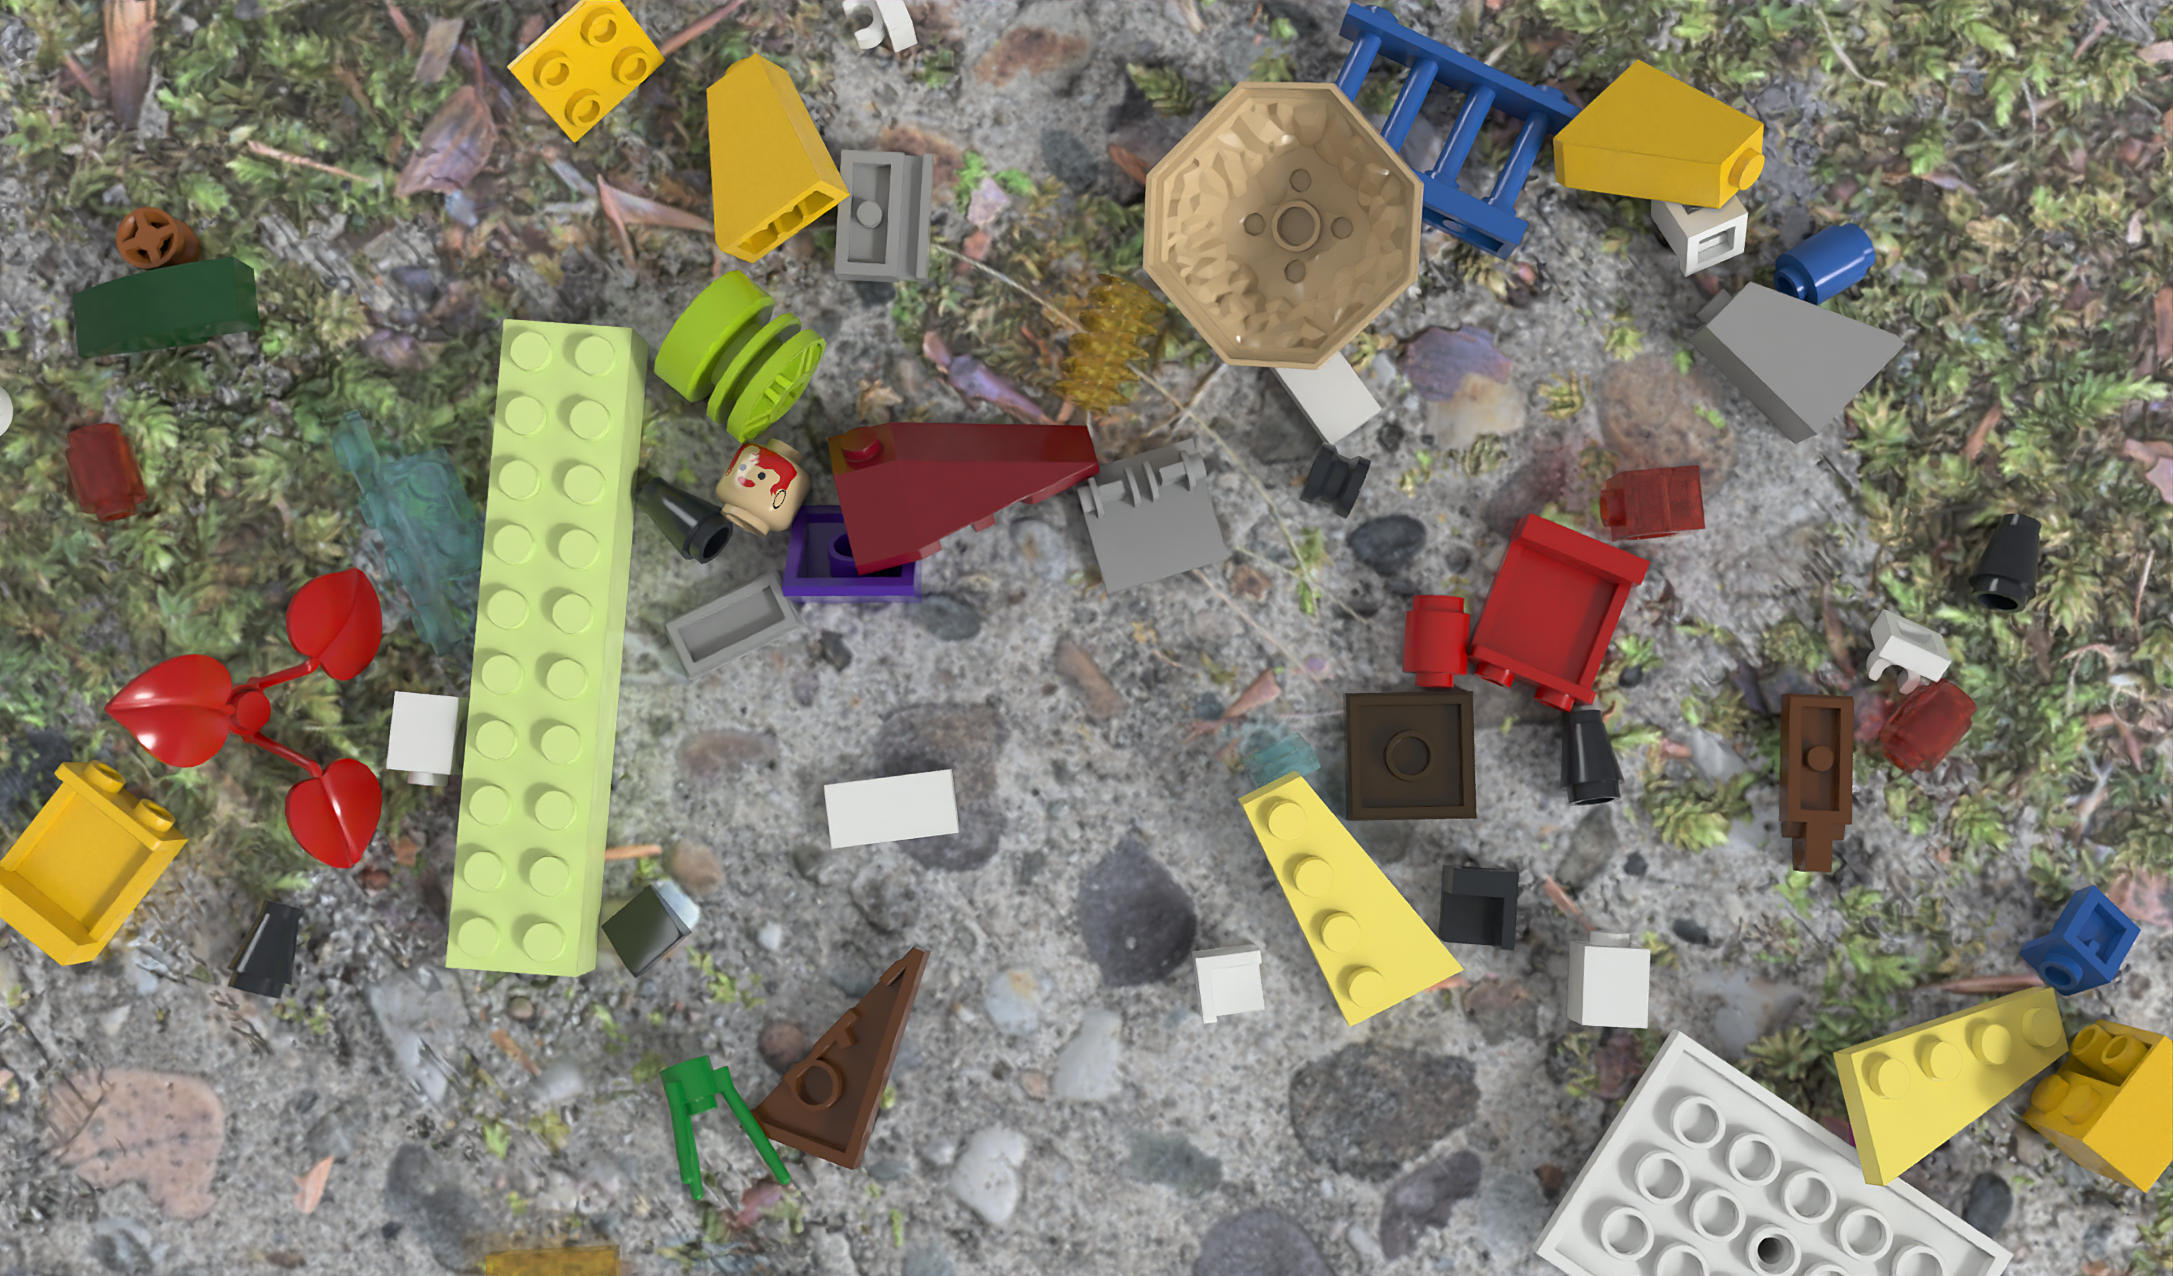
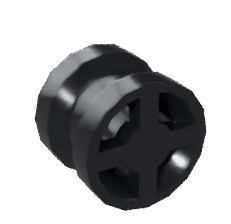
[1299,441,1371,519]

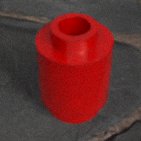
[1402,595,1470,688]

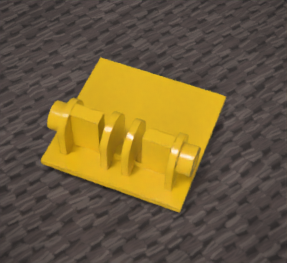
[507,0,666,143]

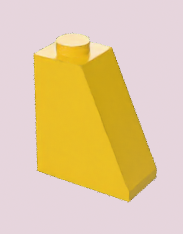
[706,53,850,264]
[1553,59,1765,209]

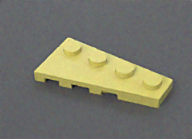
[1238,770,1464,1027]
[1833,987,2069,1187]

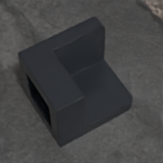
[1438,865,1519,951]

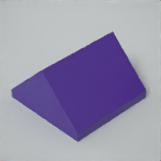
[782,505,922,604]

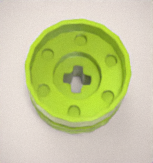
[654,270,827,444]

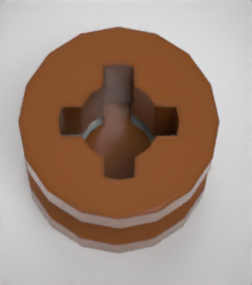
[116,206,201,271]

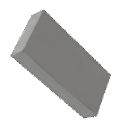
[661,569,806,681]

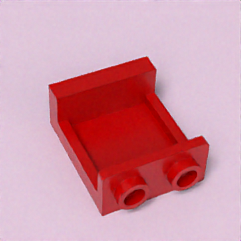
[1468,513,1650,713]

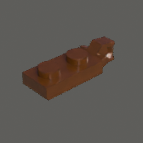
[1779,693,1854,873]

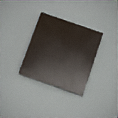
[1343,691,1477,821]

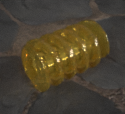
[1050,274,1168,417]

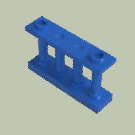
[1335,2,1582,261]

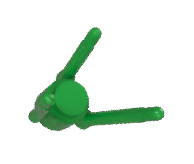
[659,1055,791,1201]

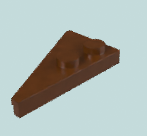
[739,946,931,1170]

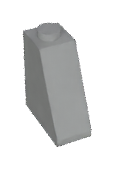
[1687,281,1906,444]

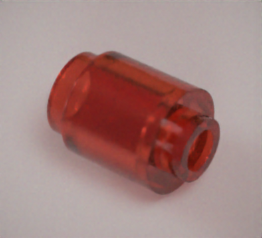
[64,423,148,522]
[1878,678,1977,774]

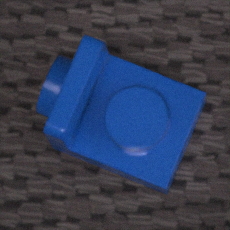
[2019,885,2141,996]

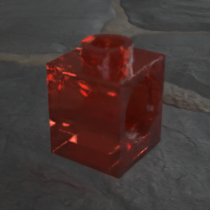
[1599,465,1705,542]

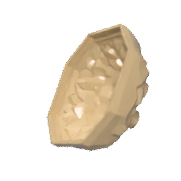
[1143,81,1424,370]

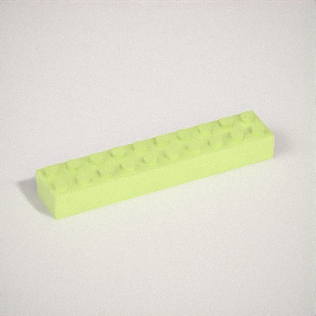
[445,319,649,977]

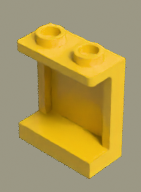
[0,760,189,966]

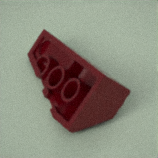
[828,422,1100,575]

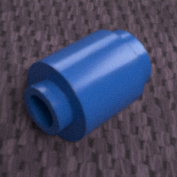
[1773,223,1875,306]

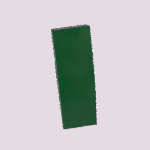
[72,256,260,359]

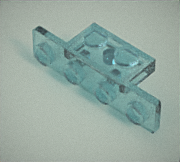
[332,409,484,658]

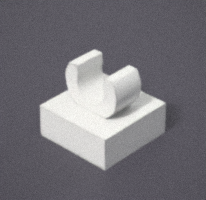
[842,0,917,53]
[1866,609,1951,695]

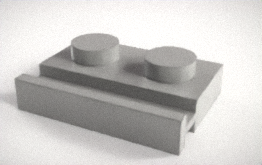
[834,149,934,284]

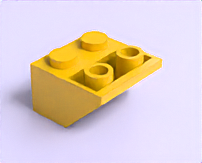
[2021,1019,2173,1193]

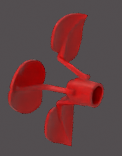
[104,567,382,869]

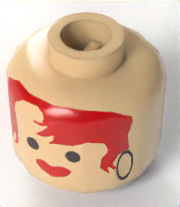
[716,438,812,537]

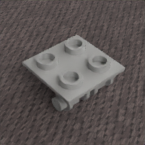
[1075,438,1229,595]

